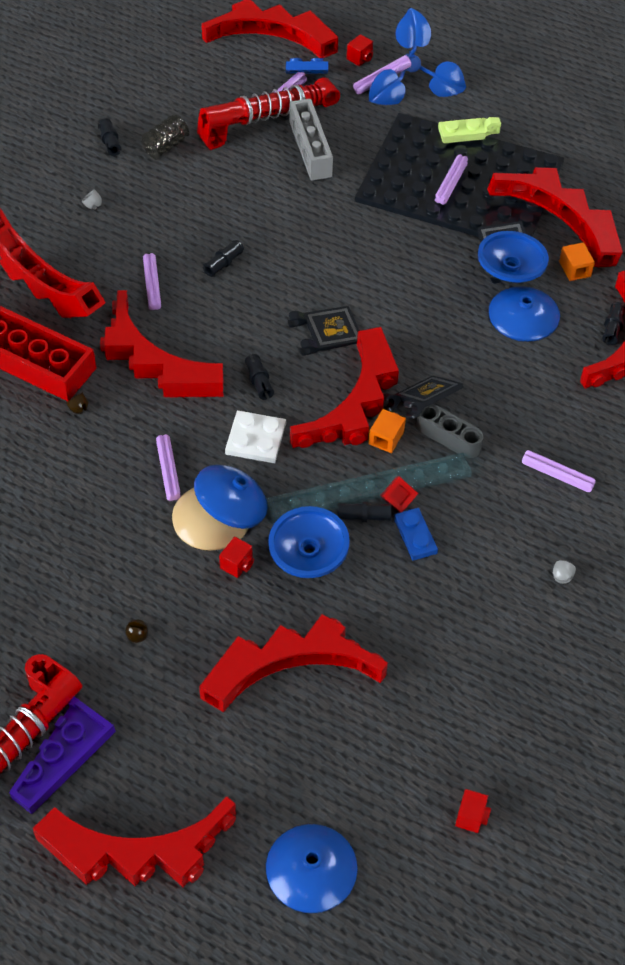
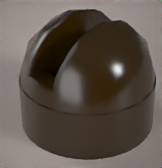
[66,392,88,414]
[125,619,148,643]

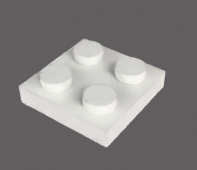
[225,410,286,463]

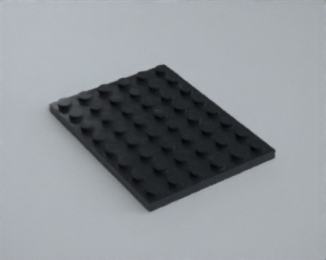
[355,113,564,237]

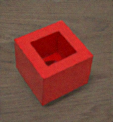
[347,34,373,66]
[219,536,254,578]
[455,789,491,833]

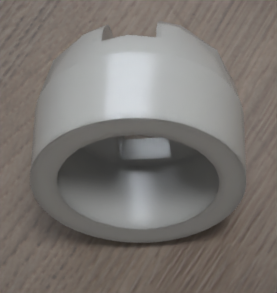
[82,189,102,210]
[553,560,576,584]

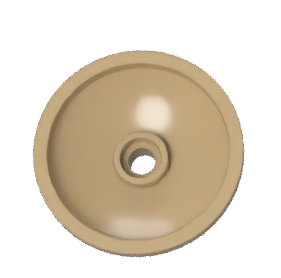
[172,488,249,551]

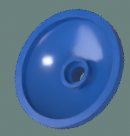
[478,231,549,283]
[489,286,560,341]
[194,465,268,529]
[269,506,350,578]
[266,824,357,913]

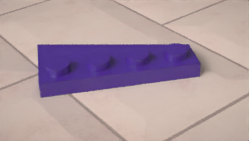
[9,696,116,814]

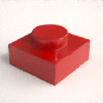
[380,476,418,513]

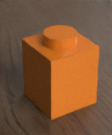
[559,242,595,281]
[369,409,406,453]

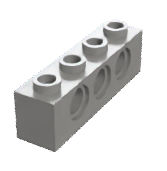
[289,99,333,181]

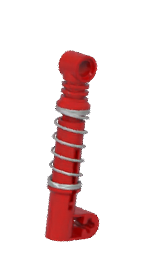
[197,77,340,150]
[0,654,82,774]

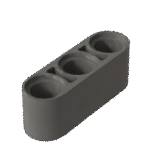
[416,404,484,458]

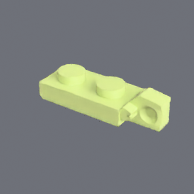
[438,117,501,143]

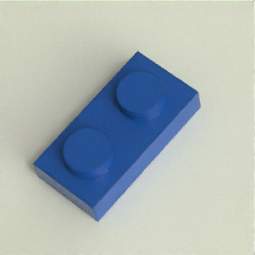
[286,58,328,74]
[394,508,438,561]

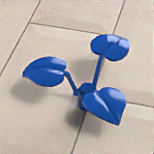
[369,8,466,105]

